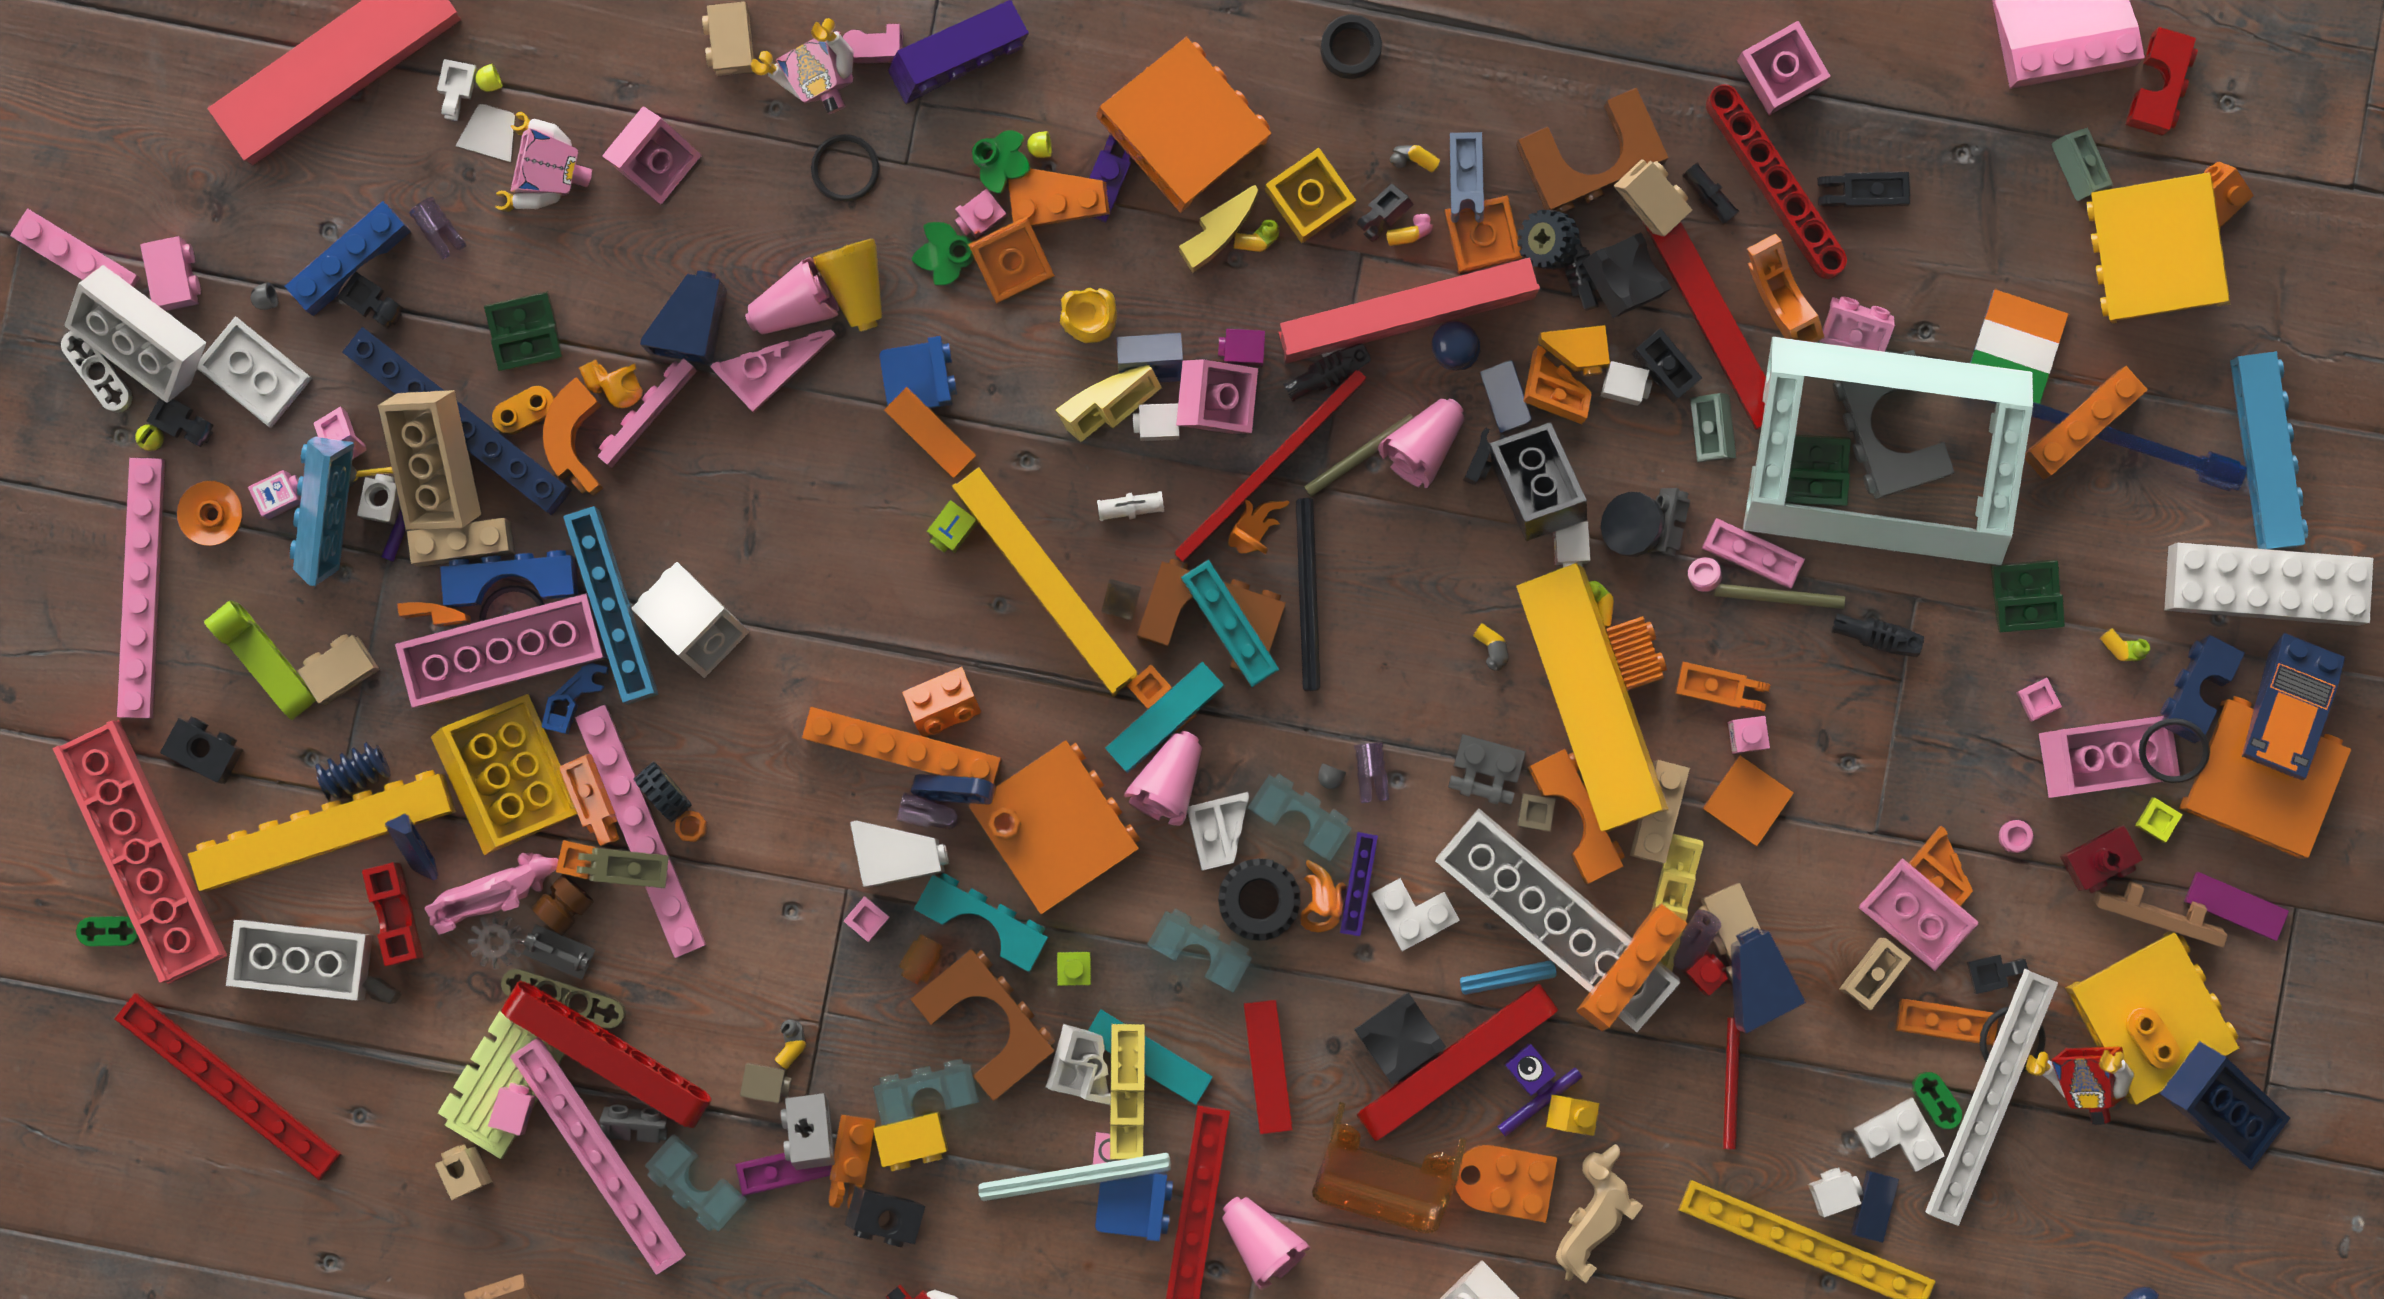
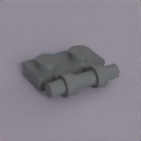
[1448,734,1526,805]

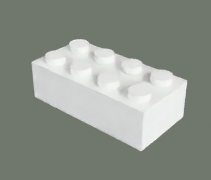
[64,265,207,403]
[226,920,373,1001]

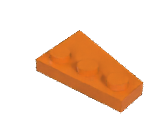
[1008,168,1110,227]

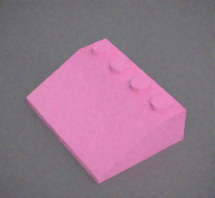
[1992,0,2145,89]

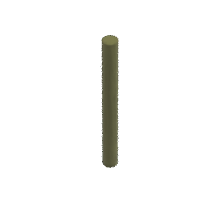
[1304,414,1414,497]
[1714,584,1845,609]

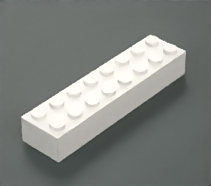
[1435,808,1680,1032]

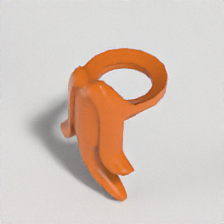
[1228,500,1289,555]
[1300,860,1347,932]

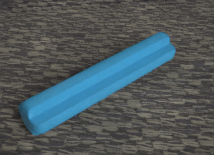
[1460,961,1557,995]

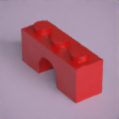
[2125,27,2198,136]
[361,862,424,966]

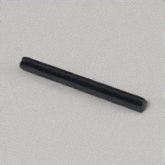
[1296,498,1321,691]

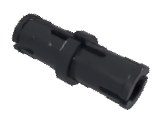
[1682,162,1739,225]

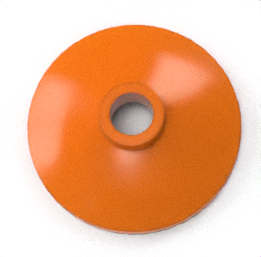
[177,481,243,546]

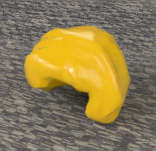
[1060,287,1117,343]

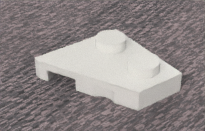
[1187,792,1249,871]

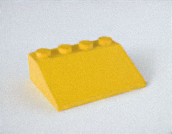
[431,694,577,856]

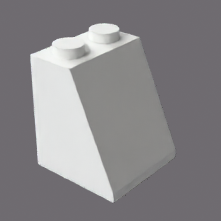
[631,562,750,678]
[850,821,949,888]

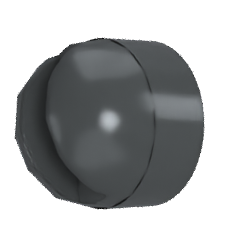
[250,282,278,310]
[1318,763,1346,789]

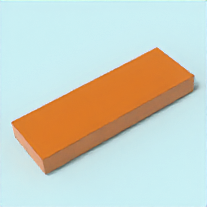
[884,387,977,478]
[1895,998,1998,1046]

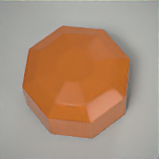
[988,807,1021,840]
[675,811,707,842]

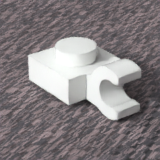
[437,59,477,121]

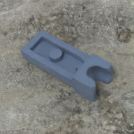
[1450,132,1484,223]

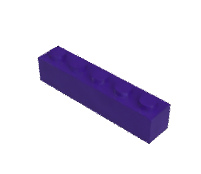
[1339,832,1378,936]

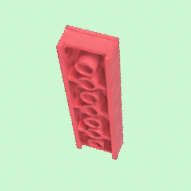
[207,0,461,166]
[1278,258,1540,364]
[53,720,228,984]

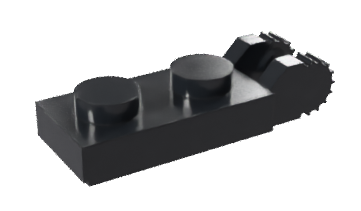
[1818,172,1910,207]

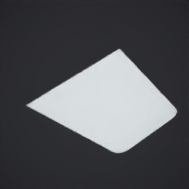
[456,104,515,162]

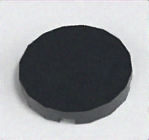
[1600,492,1665,557]

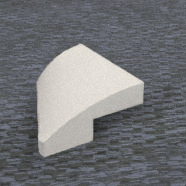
[1046,1024,1111,1105]

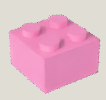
[1737,21,1831,115]
[1176,360,1258,434]

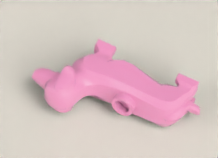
[425,852,558,935]

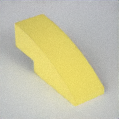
[1179,185,1258,273]
[1056,365,1162,442]

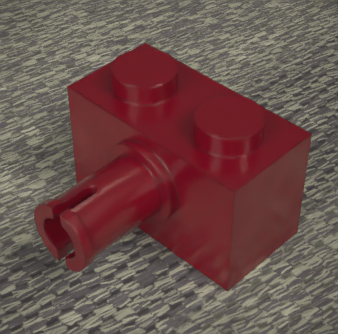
[2060,825,2143,893]

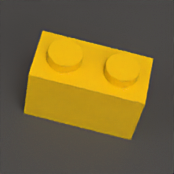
[873,1112,948,1171]

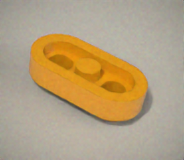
[492,386,554,435]
[2126,1008,2180,1069]

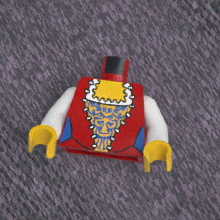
[2026,1046,2134,1125]

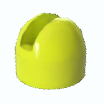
[476,63,502,92]
[1027,131,1052,158]
[135,424,164,451]

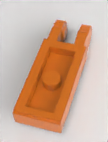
[1675,662,1771,712]
[828,1114,876,1208]

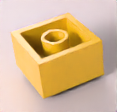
[1265,148,1356,243]

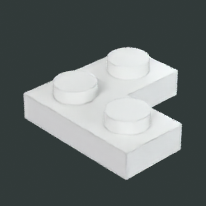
[1371,878,1460,951]
[1854,1098,1944,1172]

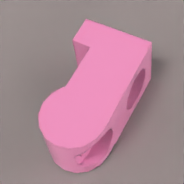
[843,24,903,63]

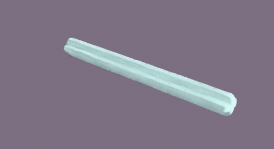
[978,1153,1171,1201]

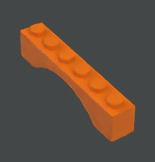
[802,706,1002,785]

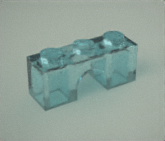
[1247,774,1352,862]
[1147,908,1252,992]
[873,1058,980,1125]
[645,1135,748,1232]

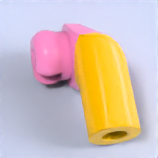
[1387,214,1433,246]

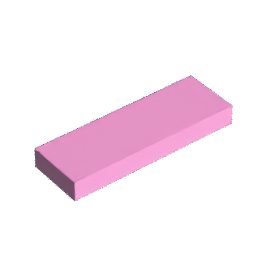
[1702,518,1805,589]

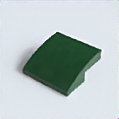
[484,291,562,371]
[1785,434,1851,506]
[1991,559,2065,633]

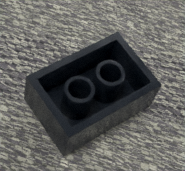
[1490,422,1587,541]

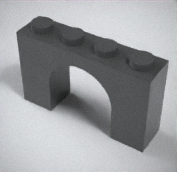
[1833,350,1955,500]

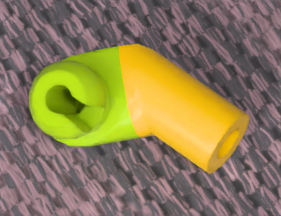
[1234,219,1279,252]
[1589,581,1614,627]
[2100,628,2150,661]

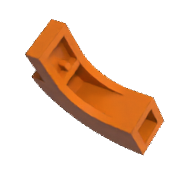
[1747,234,1825,342]
[543,377,603,496]

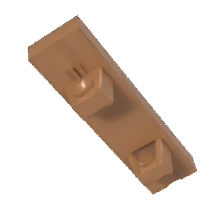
[2093,881,2228,948]

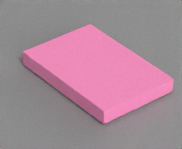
[1859,858,1978,971]

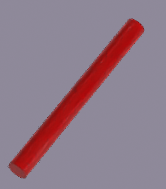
[1723,1017,1740,1150]

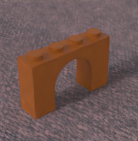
[1516,87,1669,214]
[1137,558,1286,673]
[910,949,1056,1101]

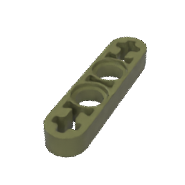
[501,969,626,1028]

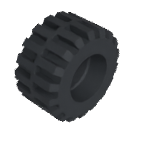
[1218,858,1301,941]

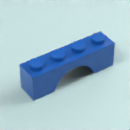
[284,201,411,316]
[440,550,578,608]

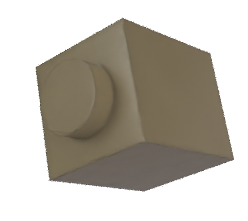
[740,1063,792,1103]

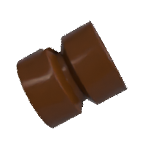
[531,874,594,936]

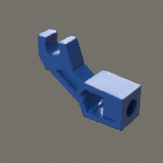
[542,663,609,735]

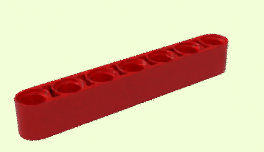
[1706,84,1847,279]
[501,981,712,1128]
[1356,983,1559,1141]

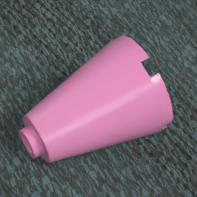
[745,257,839,335]
[1378,399,1465,488]
[1124,731,1202,826]
[1222,1197,1311,1290]

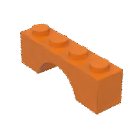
[2025,366,2148,480]
[1528,749,1625,884]
[1576,903,1687,1031]

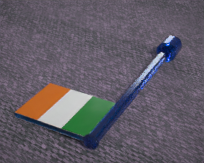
[1970,289,2247,491]

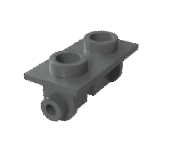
[1649,488,1691,557]
[522,924,596,980]
[599,1105,669,1143]

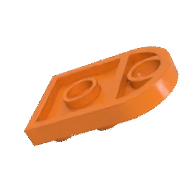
[1453,1145,1557,1223]

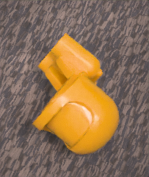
[579,360,643,409]

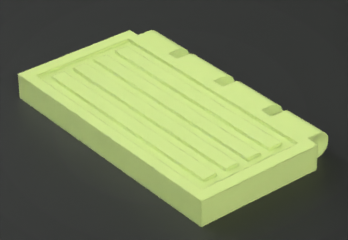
[438,1011,565,1159]

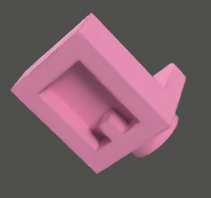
[955,188,1007,239]
[314,406,366,460]

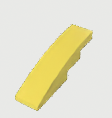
[1652,834,1703,972]
[1110,1024,1145,1160]

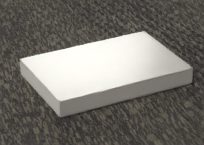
[197,316,312,428]

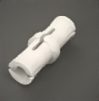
[1097,491,1164,521]

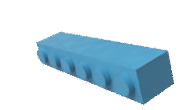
[2230,351,2308,550]
[563,506,659,705]

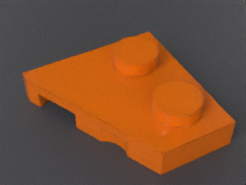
[1523,345,1592,424]
[1909,826,1973,906]

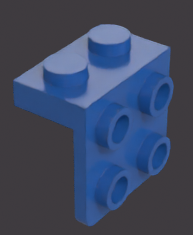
[880,336,957,408]
[1095,1172,1173,1241]

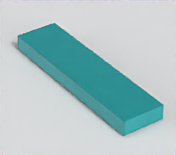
[1181,560,1280,687]
[1105,661,1225,774]
[1088,1009,1213,1105]

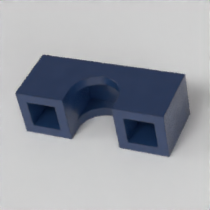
[2160,635,2245,743]

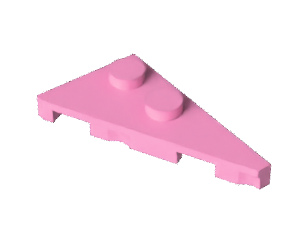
[710,329,836,413]

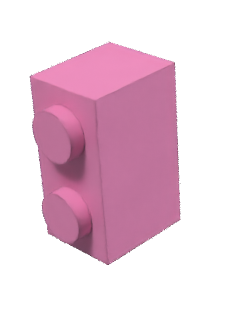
[140,236,201,311]

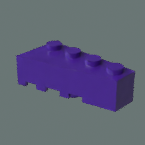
[888,0,1029,104]

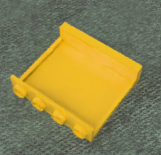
[2087,172,2231,324]
[2065,932,2239,1105]

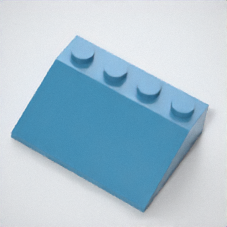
[290,436,354,586]

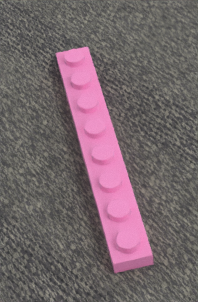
[117,458,165,719]
[575,705,706,958]
[510,1038,686,1275]

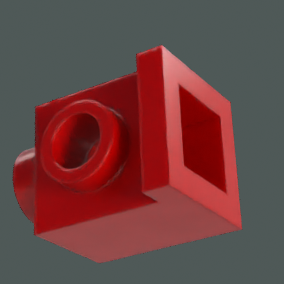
[1682,949,1728,996]

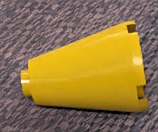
[813,238,882,331]

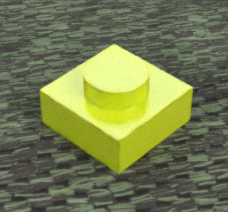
[2135,797,2183,843]

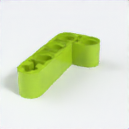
[204,600,317,720]

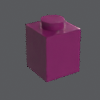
[1218,328,1265,367]

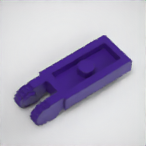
[1089,133,1131,223]

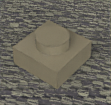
[1517,794,1556,832]

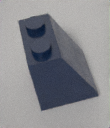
[640,271,727,365]
[1731,927,1806,1033]

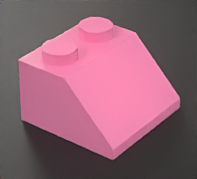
[603,106,702,204]

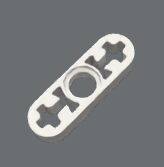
[61,331,132,413]

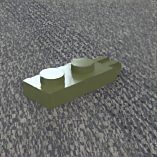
[576,848,669,888]

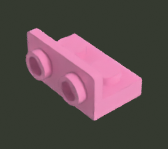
[1820,296,1895,352]

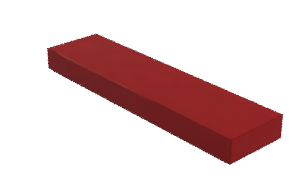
[1243,999,1292,1134]

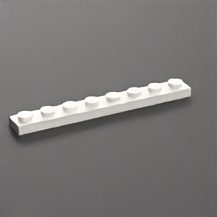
[1925,969,2058,1226]

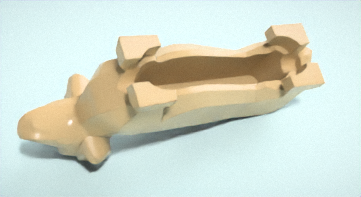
[1556,1144,1643,1283]

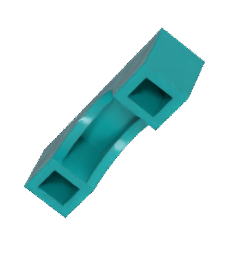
[914,872,1049,972]

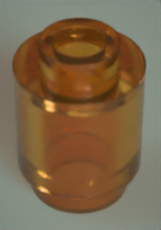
[898,934,943,985]

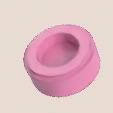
[1688,557,1722,592]
[1999,820,2033,853]

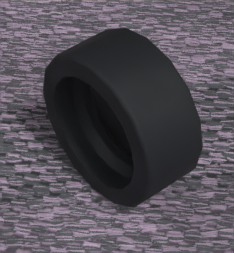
[1320,14,1382,79]

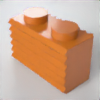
[1606,616,1667,691]

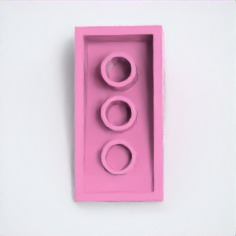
[2039,716,2180,798]

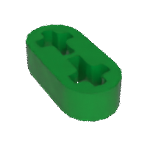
[76,916,139,946]
[1912,1072,1962,1129]

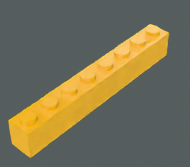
[188,770,456,892]

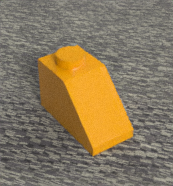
[1538,325,1610,376]

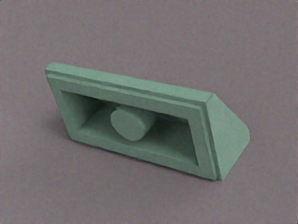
[2052,127,2114,201]
[1690,393,1736,462]

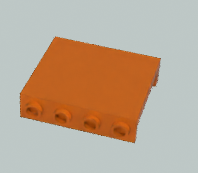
[1096,36,1271,213]
[2179,696,2351,859]
[968,740,1141,915]

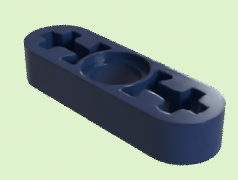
[910,774,996,804]

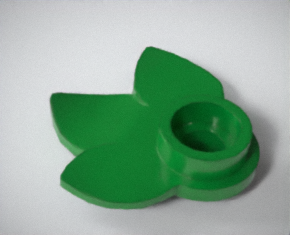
[972,130,1030,194]
[911,222,975,286]

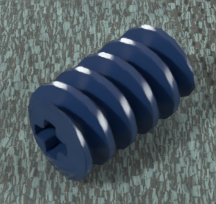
[315,742,391,802]

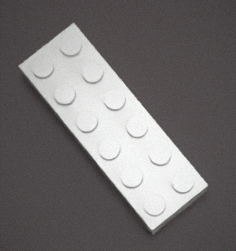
[2164,543,2373,626]

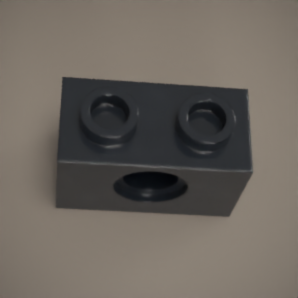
[1632,328,1702,403]
[160,716,243,784]
[845,1186,925,1247]

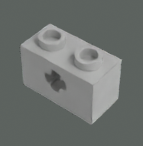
[781,1093,835,1170]

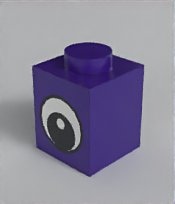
[1503,1043,1556,1096]

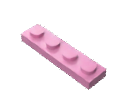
[10,208,140,287]
[598,358,697,468]

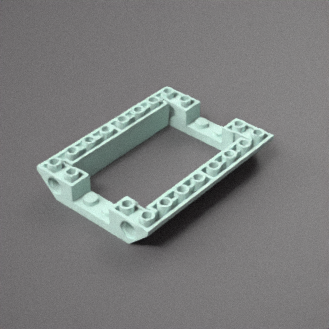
[1743,337,2033,565]

